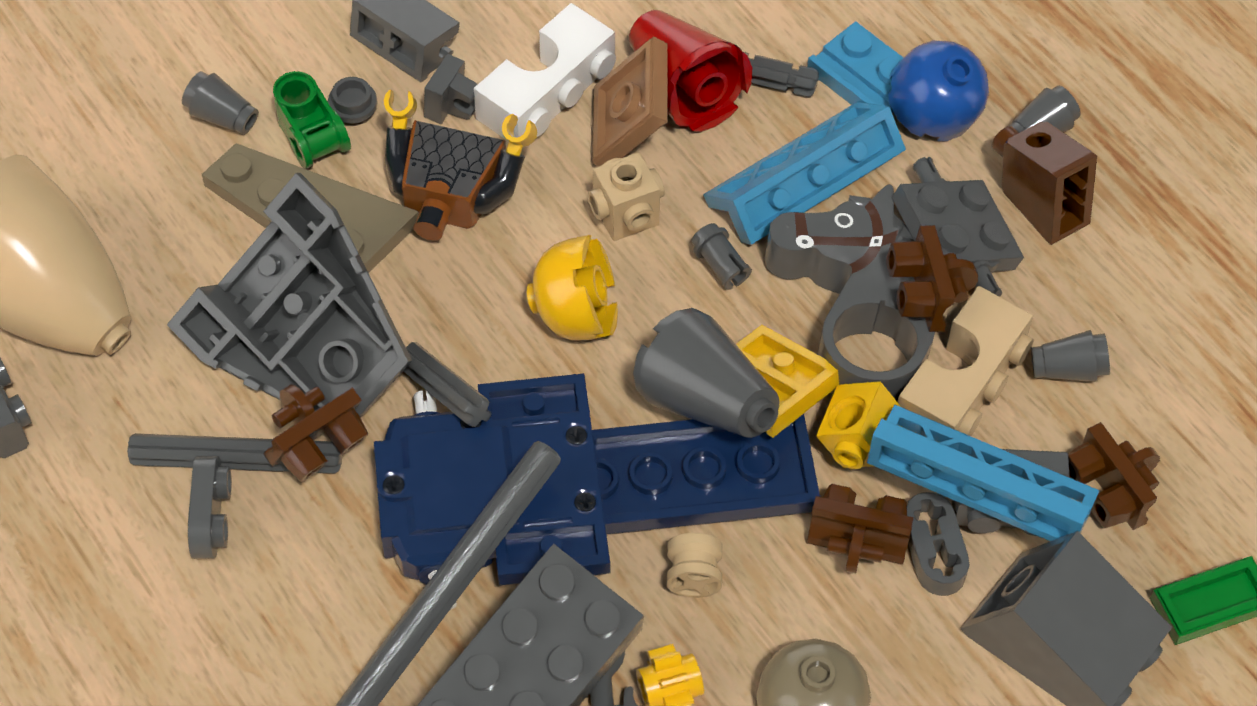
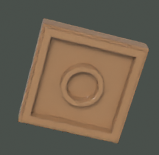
[593,37,667,166]

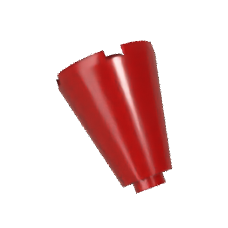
[629,10,753,132]

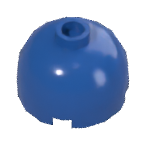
[888,40,989,142]

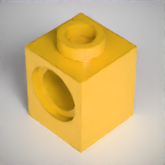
[816,381,902,469]

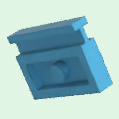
[807,21,904,113]

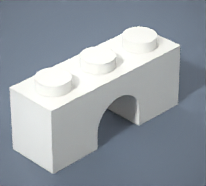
[474,3,616,142]

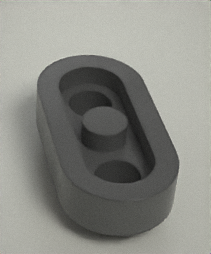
[188,456,232,559]

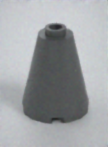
[633,308,779,438]

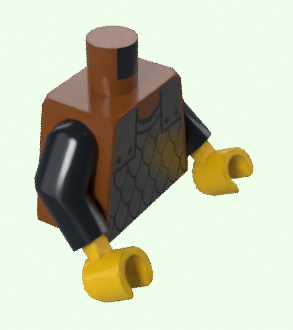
[384,89,537,241]

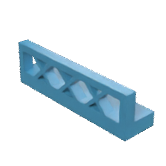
[703,102,906,245]
[867,405,1099,541]

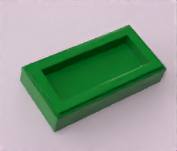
[1150,556,1257,645]

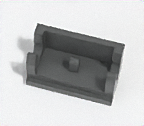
[350,0,460,82]

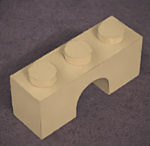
[898,286,1034,442]

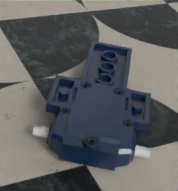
[374,373,820,610]

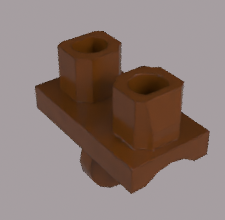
[886,225,978,332]
[263,384,368,482]
[1068,422,1160,530]
[807,484,914,574]

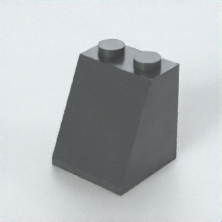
[960,531,1172,706]

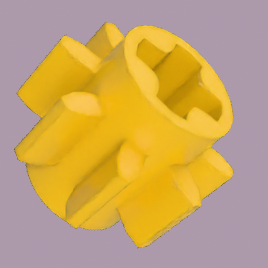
[636,644,704,706]

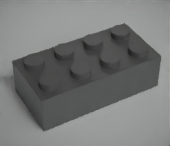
[417,543,644,706]

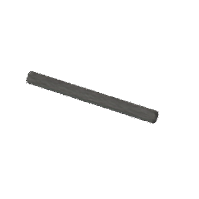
[336,441,561,706]

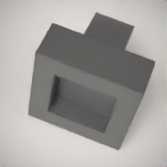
[424,54,478,125]

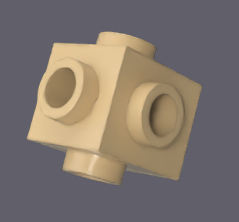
[588,152,665,242]

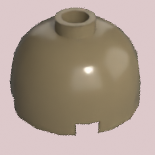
[756,638,871,706]

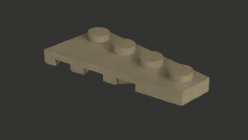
[202,143,419,273]

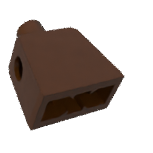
[992,122,1097,245]

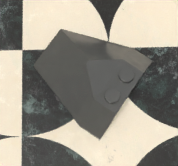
[167,173,412,418]

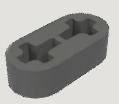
[907,492,970,596]

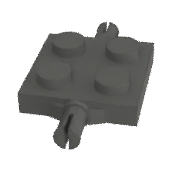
[892,157,1024,297]

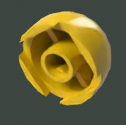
[527,235,618,340]

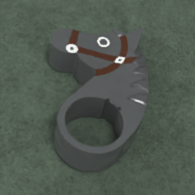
[764,184,935,402]

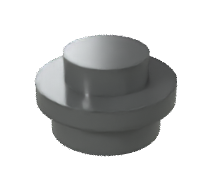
[328,77,377,123]

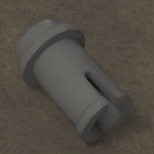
[692,223,752,290]

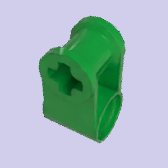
[273,71,351,169]

